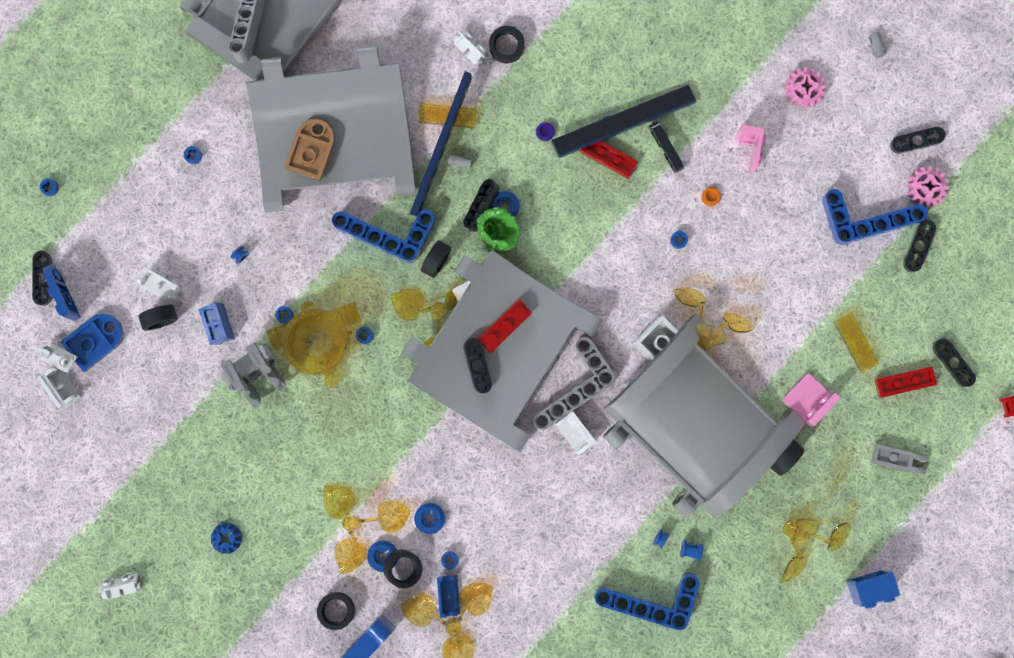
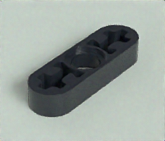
[648,121,684,173]
[890,127,946,154]
[463,179,500,232]
[903,220,936,273]
[32,251,52,306]
[463,338,492,393]
[932,338,976,387]

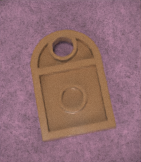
[284,119,335,181]

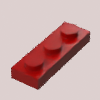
[579,141,638,179]
[477,299,532,353]
[874,366,937,398]

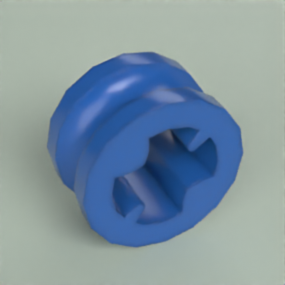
[184,146,202,164]
[40,178,59,196]
[670,231,688,249]
[230,246,249,264]
[275,306,294,324]
[356,327,374,344]
[653,529,669,549]
[441,551,459,569]

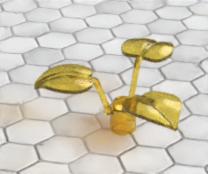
[672,287,755,350]
[391,289,458,347]
[323,486,410,574]
[780,519,851,583]
[401,583,492,658]

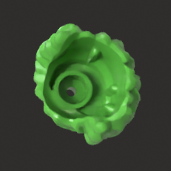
[477,207,521,253]

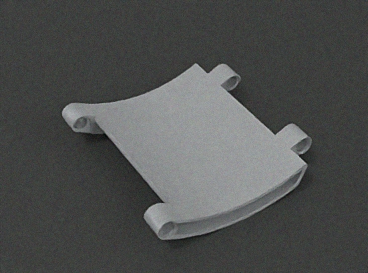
[179,0,364,81]
[246,45,416,213]
[401,250,603,452]
[603,313,805,518]

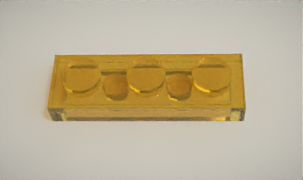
[418,103,477,129]
[834,313,880,373]

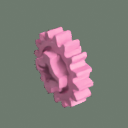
[784,67,827,109]
[906,166,950,208]

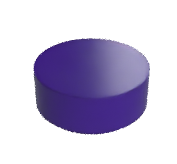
[536,122,555,142]

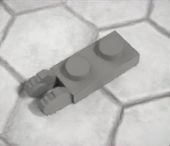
[871,444,928,474]

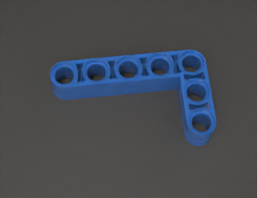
[822,189,928,245]
[332,210,435,263]
[594,573,700,630]
[342,614,396,658]

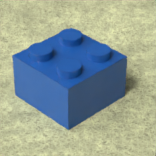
[847,570,900,609]

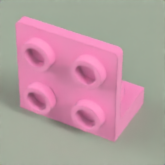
[735,124,767,173]
[782,373,841,427]

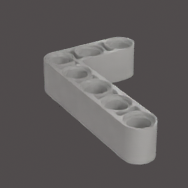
[228,0,265,63]
[534,337,615,430]

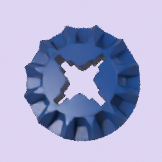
[491,191,520,216]
[414,503,445,534]
[211,523,242,554]
[367,541,398,572]

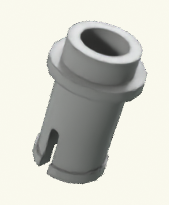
[868,32,887,58]
[447,152,472,169]

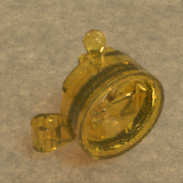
[266,301,361,388]

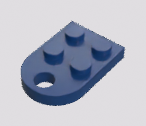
[43,264,81,321]
[60,314,123,372]

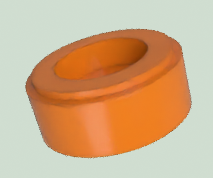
[701,187,721,207]

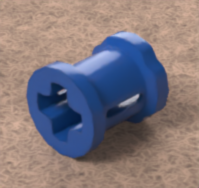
[680,540,703,561]

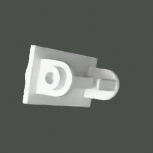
[453,31,490,66]
[39,344,77,374]
[98,573,142,600]

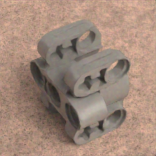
[221,342,287,408]

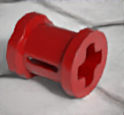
[999,396,1014,418]

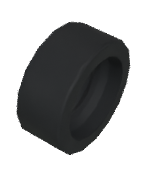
[489,25,525,64]
[421,240,452,278]
[138,304,178,331]
[770,440,805,476]
[383,549,423,589]
[317,592,355,631]

